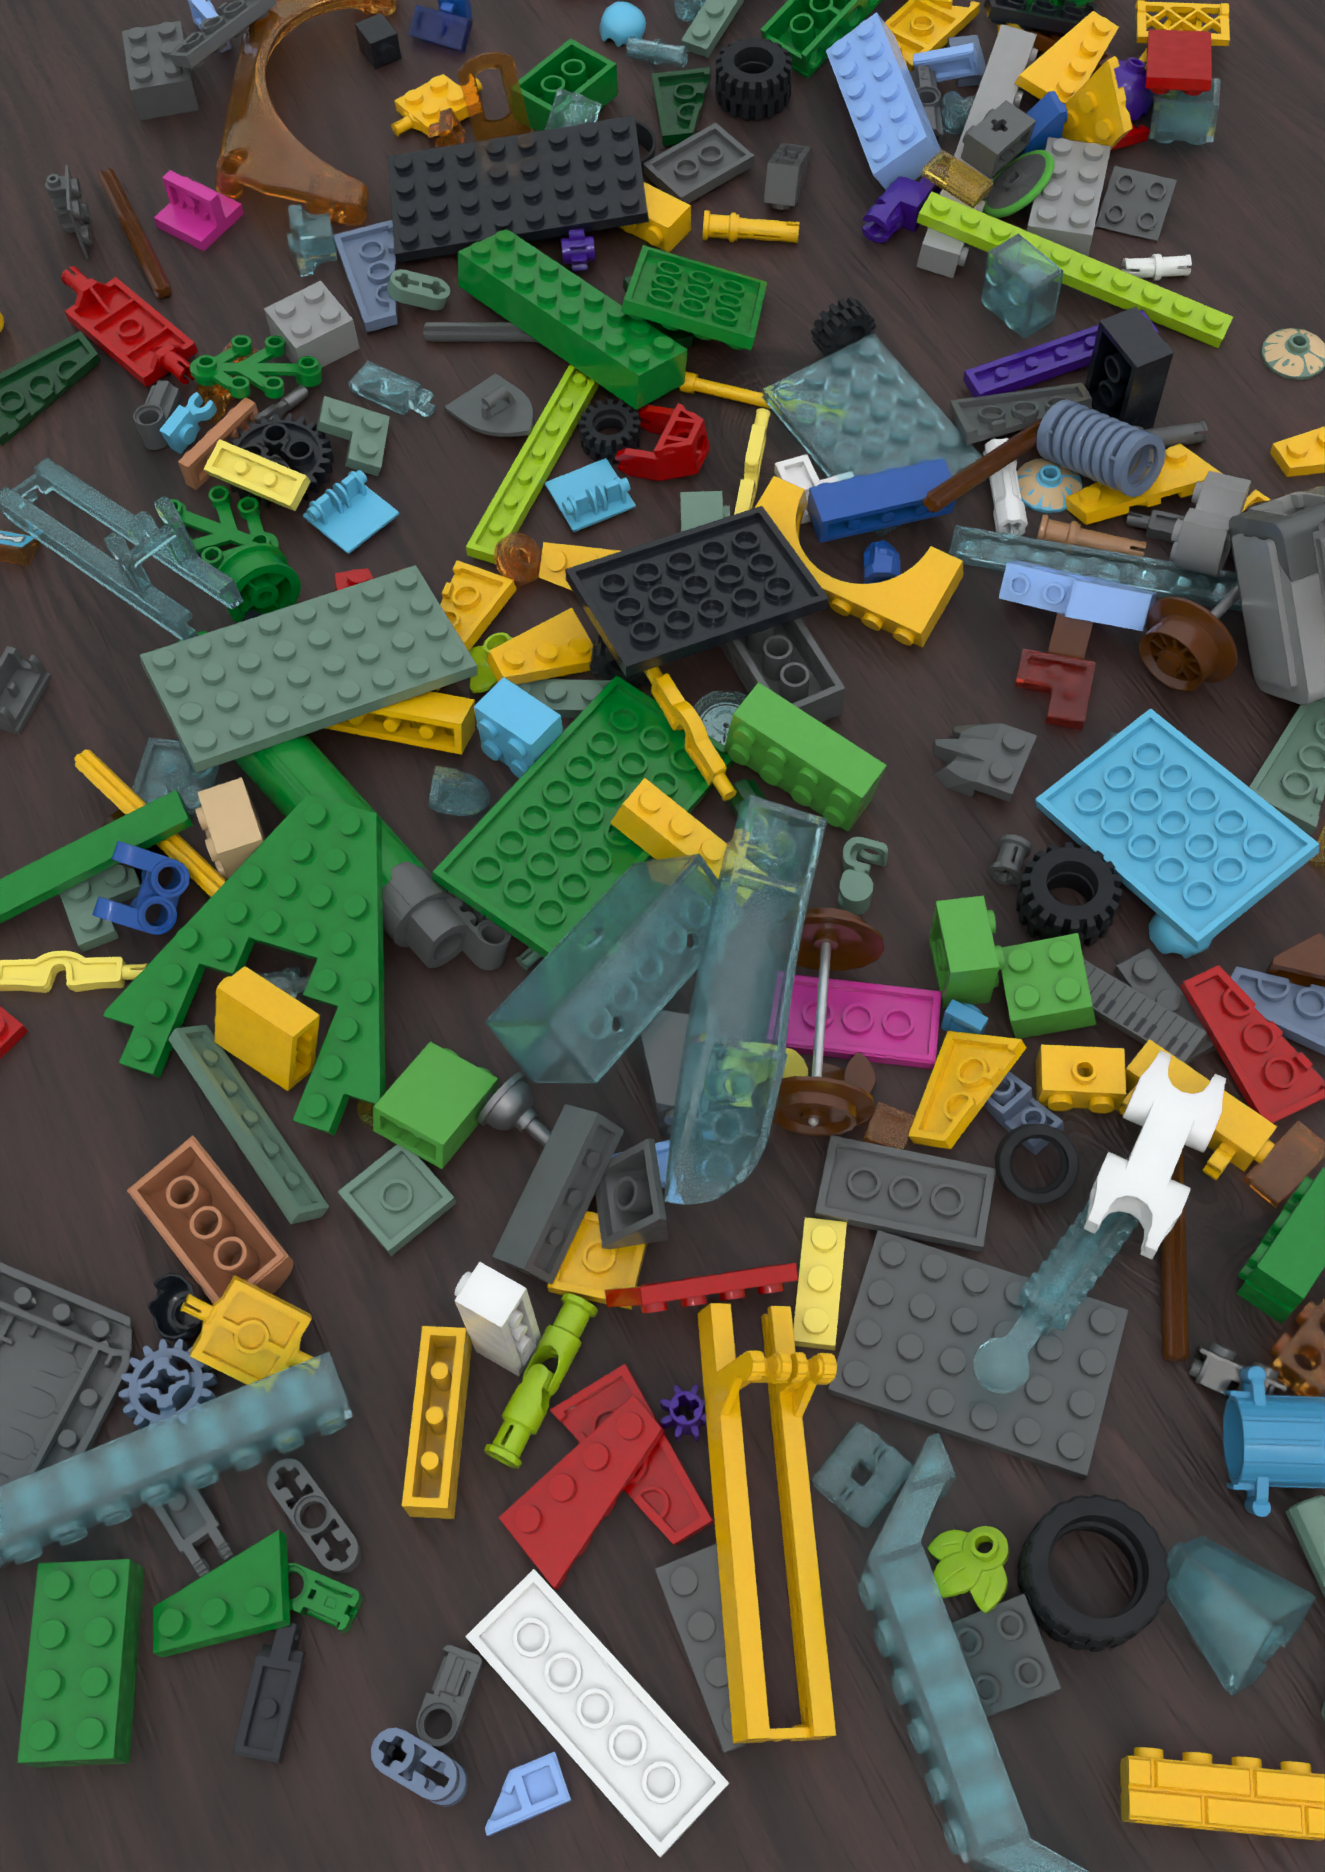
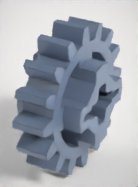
[118,1339,218,1437]

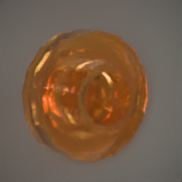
[494,532,542,586]

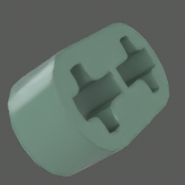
[387,269,451,311]

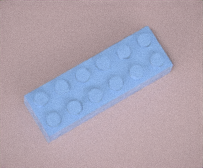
[826,12,944,190]

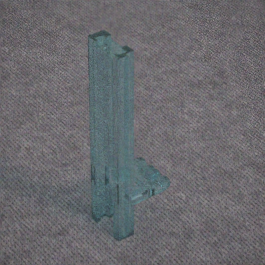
[0,458,243,641]

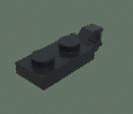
[233,1622,306,1764]

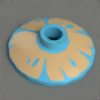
[1017,458,1083,514]

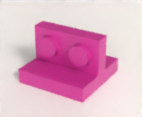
[154,170,244,251]

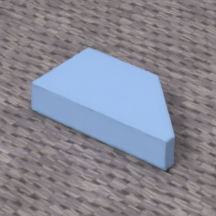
[485,1752,572,1836]

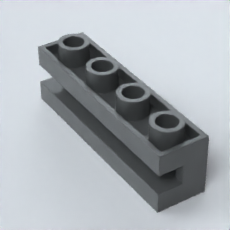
[492,1104,624,1285]

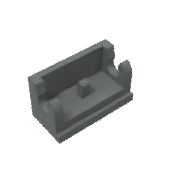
[0,646,52,735]

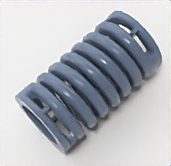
[1036,399,1165,497]

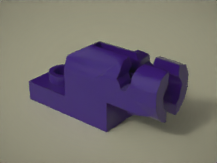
[862,164,947,243]

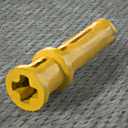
[702,210,800,243]

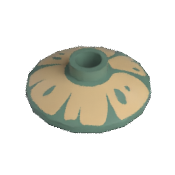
[1261,328,1325,380]

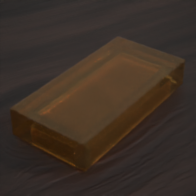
[1243,1120,1325,1208]

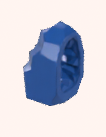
[863,540,901,584]

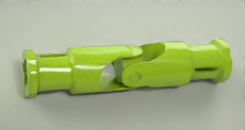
[484,1293,598,1469]

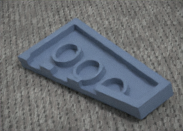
[1231,966,1325,1056]

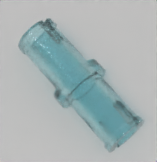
[626,36,688,67]

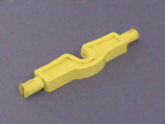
[734,408,770,515]
[0,951,148,993]

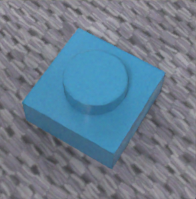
[941,999,988,1035]

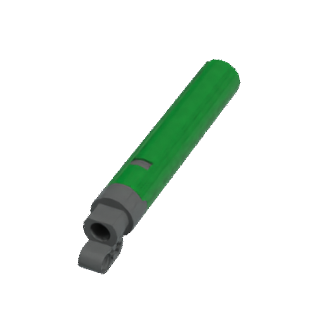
[177,631,511,970]

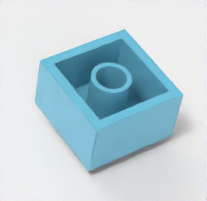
[474,677,563,778]

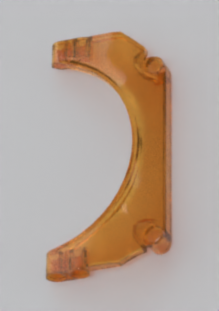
[215,0,397,225]

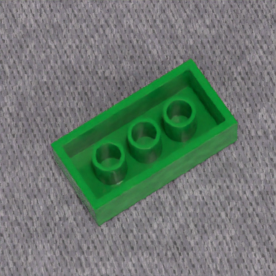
[17,1559,145,1768]

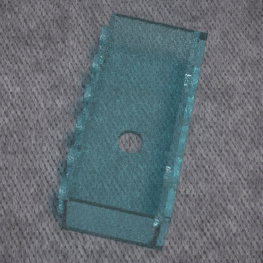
[485,854,744,1084]

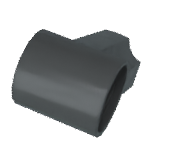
[133,380,182,450]

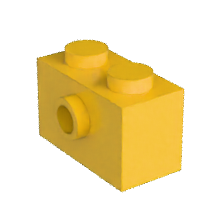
[1035,1044,1126,1114]

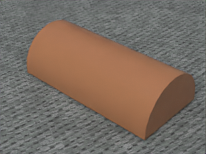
[127,1135,293,1304]

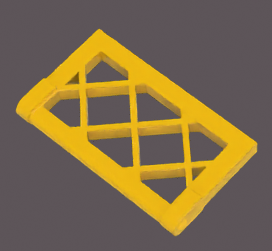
[1135,0,1230,46]

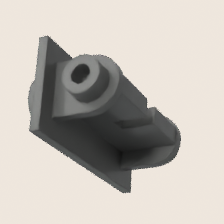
[1188,1341,1287,1396]

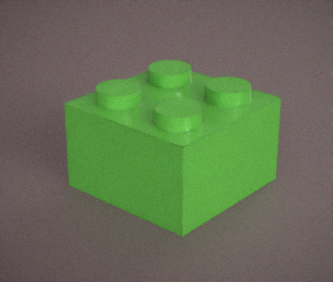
[928,895,1004,1008]
[1001,933,1096,1039]

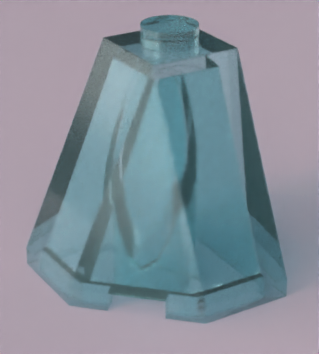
[1166,1536,1316,1696]

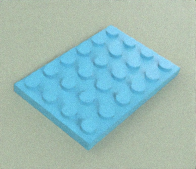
[1035,708,1319,950]

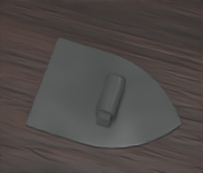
[444,373,534,437]

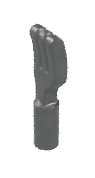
[254,385,309,425]

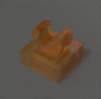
[428,108,465,148]

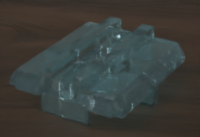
[810,1422,914,1529]

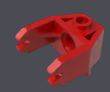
[615,403,710,481]

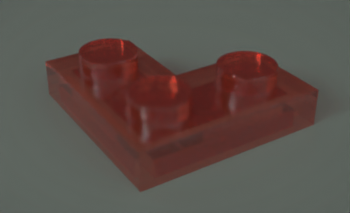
[1015,649,1096,730]

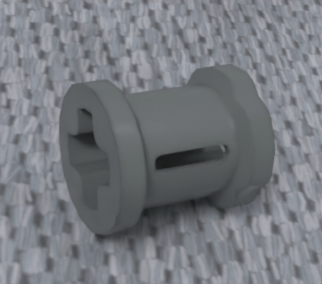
[988,834,1032,885]

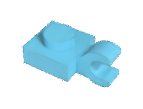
[159,392,217,454]

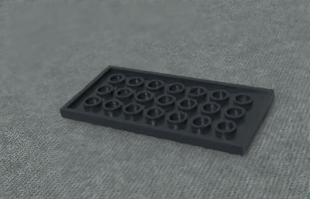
[388,115,649,263]

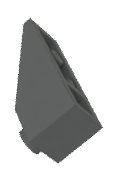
[764,143,812,210]

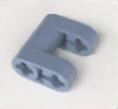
[371,1727,469,1807]

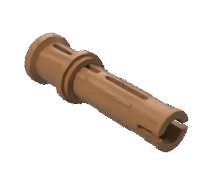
[1035,514,1147,564]

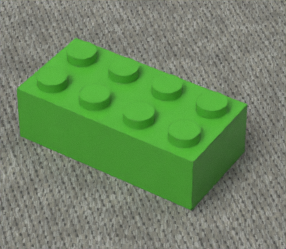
[723,682,887,832]

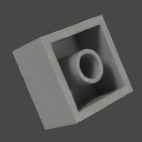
[264,281,360,367]

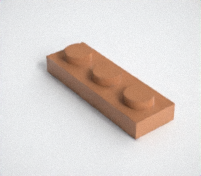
[178,397,258,490]

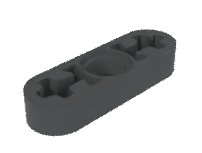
[267,1458,362,1575]

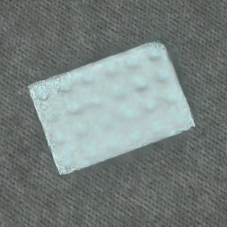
[762,333,989,537]

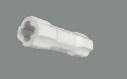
[983,438,1028,539]

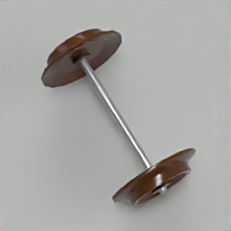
[754,908,885,1136]

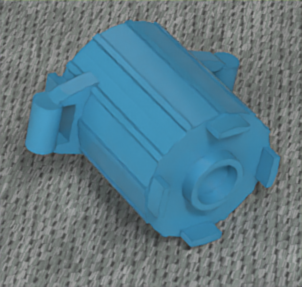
[1223,1366,1325,1517]

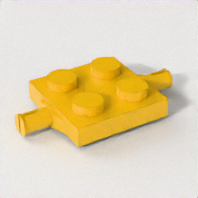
[391,74,482,138]
[180,1275,321,1395]

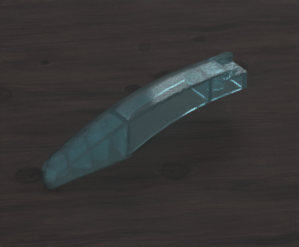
[664,795,827,1205]

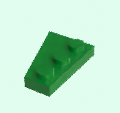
[153,1530,290,1658]

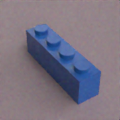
[807,458,956,543]

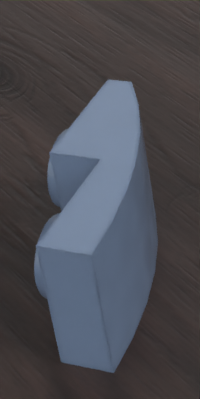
[983,1071,1064,1155]

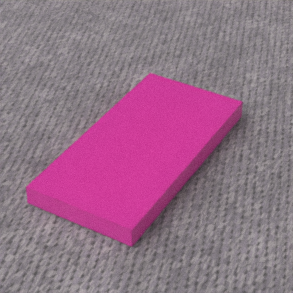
[774,973,942,1069]

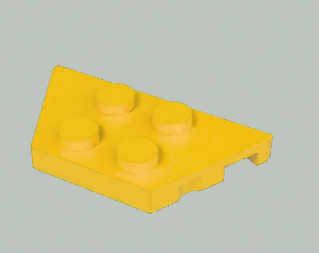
[885,0,980,72]
[1062,56,1132,149]

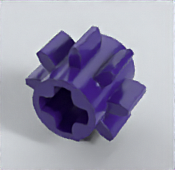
[561,229,595,271]
[660,1385,707,1442]

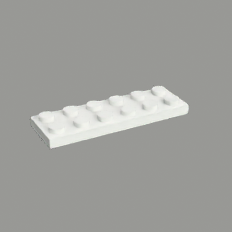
[465,1569,729,1858]

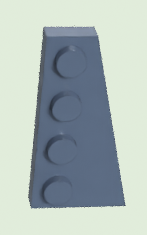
[333,220,398,333]

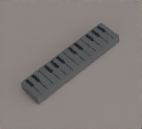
[1083,959,1207,1064]

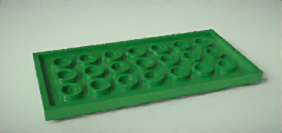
[432,675,734,967]

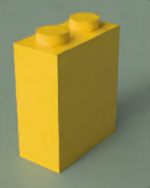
[214,966,320,1091]

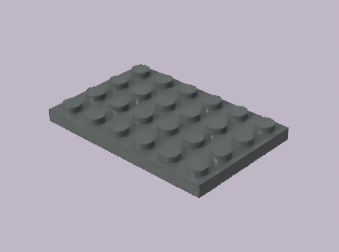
[827,1230,1128,1480]

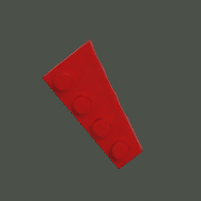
[1180,965,1325,1124]
[550,1364,715,1546]

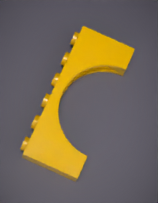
[755,476,964,648]

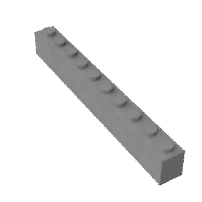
[916,24,1038,278]

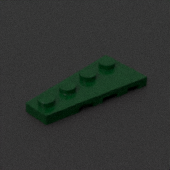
[0,331,100,446]

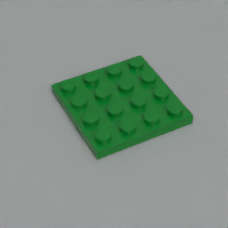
[621,245,767,350]

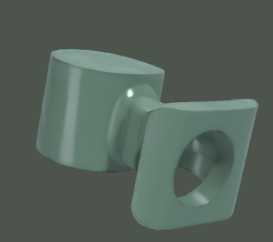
[838,837,888,915]

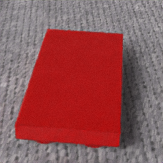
[1145,29,1212,96]

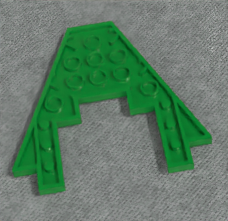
[103,794,386,1136]

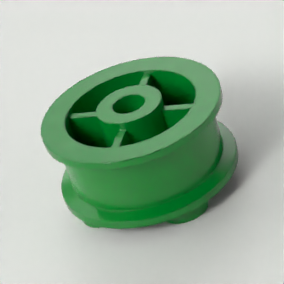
[214,542,301,623]

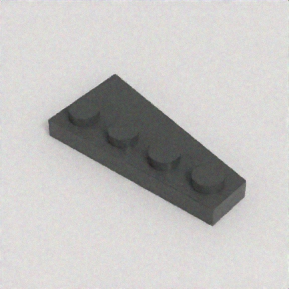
[169,0,278,70]
[950,383,1092,445]
[655,1543,750,1754]

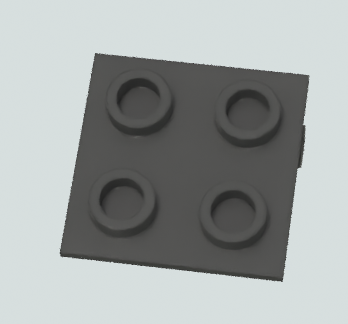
[45,165,93,260]
[1095,166,1177,242]
[942,1594,1062,1721]

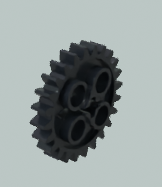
[228,413,334,509]

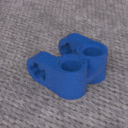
[92,841,190,935]

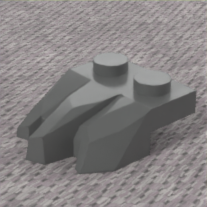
[933,723,1037,802]

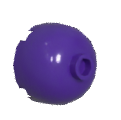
[1114,57,1154,120]

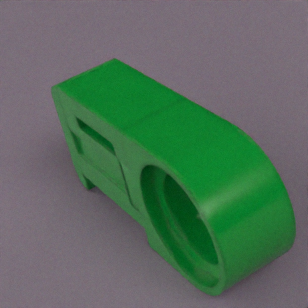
[288,1563,363,1633]

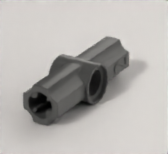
[909,65,944,145]

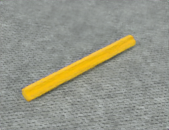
[74,749,227,897]

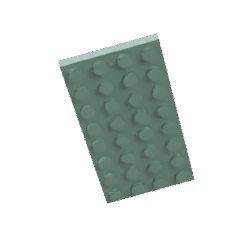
[140,565,477,773]

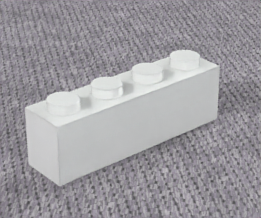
[454,1262,541,1377]

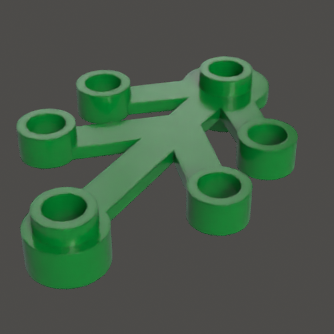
[190,335,322,399]
[159,486,279,571]

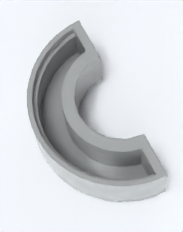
[1169,471,1251,578]

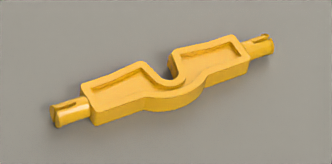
[644,667,737,801]

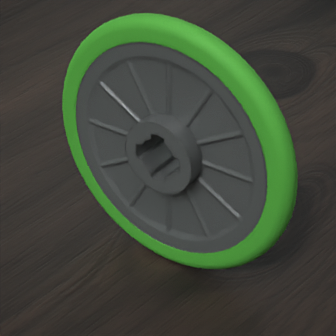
[982,150,1055,218]

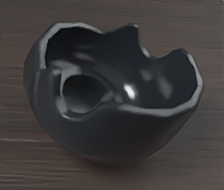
[147,1272,211,1342]

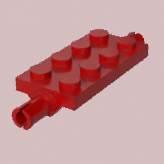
[61,266,198,388]

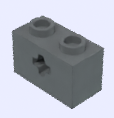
[961,100,1036,179]

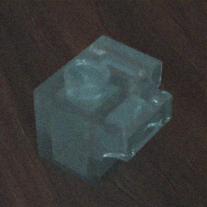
[287,204,337,277]

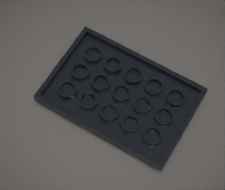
[565,506,829,677]

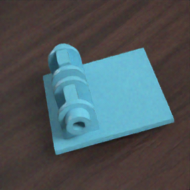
[544,458,636,533]
[303,470,400,554]

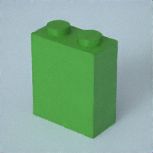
[373,1041,498,1169]

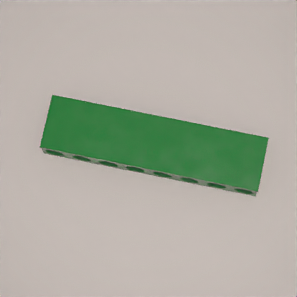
[760,0,882,79]

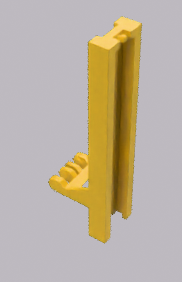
[697,1303,837,1744]

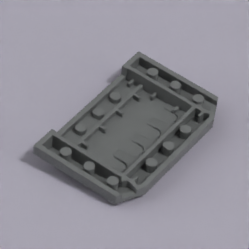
[0,1262,133,1569]

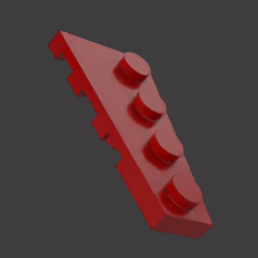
[605,1263,798,1313]
[498,1394,665,1590]

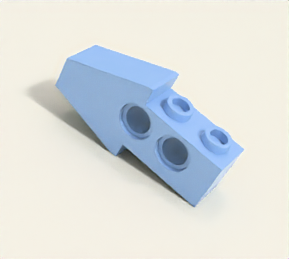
[999,560,1158,631]

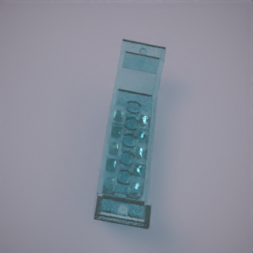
[857,1433,1089,1872]

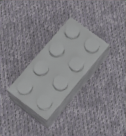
[1027,137,1111,256]

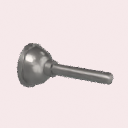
[477,1072,551,1147]

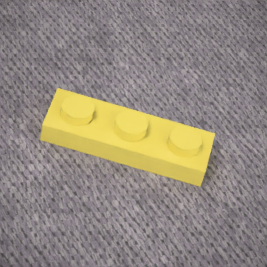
[204,439,311,511]
[793,1217,847,1351]

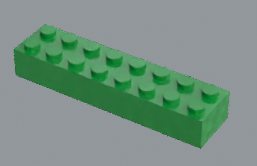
[458,229,687,410]

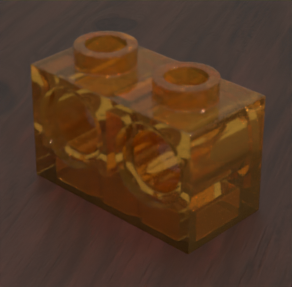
[1269,1298,1325,1397]

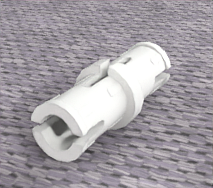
[1122,254,1192,281]

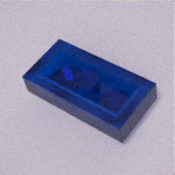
[408,4,473,53]

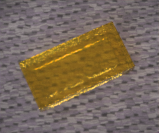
[922,149,994,208]

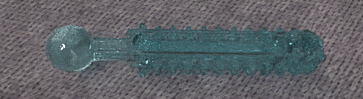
[973,1157,1140,1395]

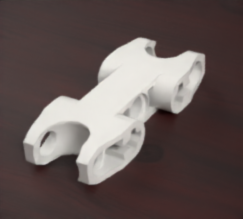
[1083,1050,1226,1259]

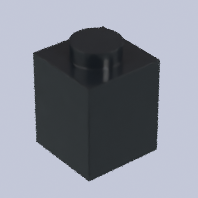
[355,13,402,69]

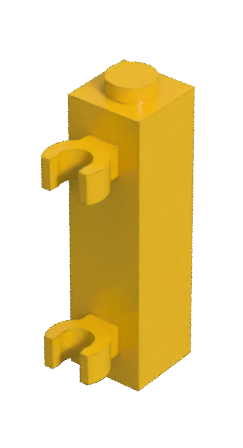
[1118,1039,1277,1180]

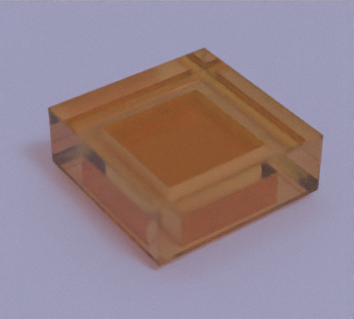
[863,1102,915,1150]

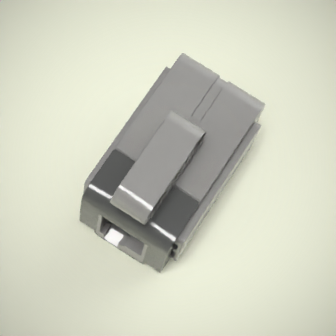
[1229,486,1325,705]

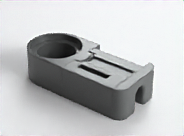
[416,1645,484,1748]

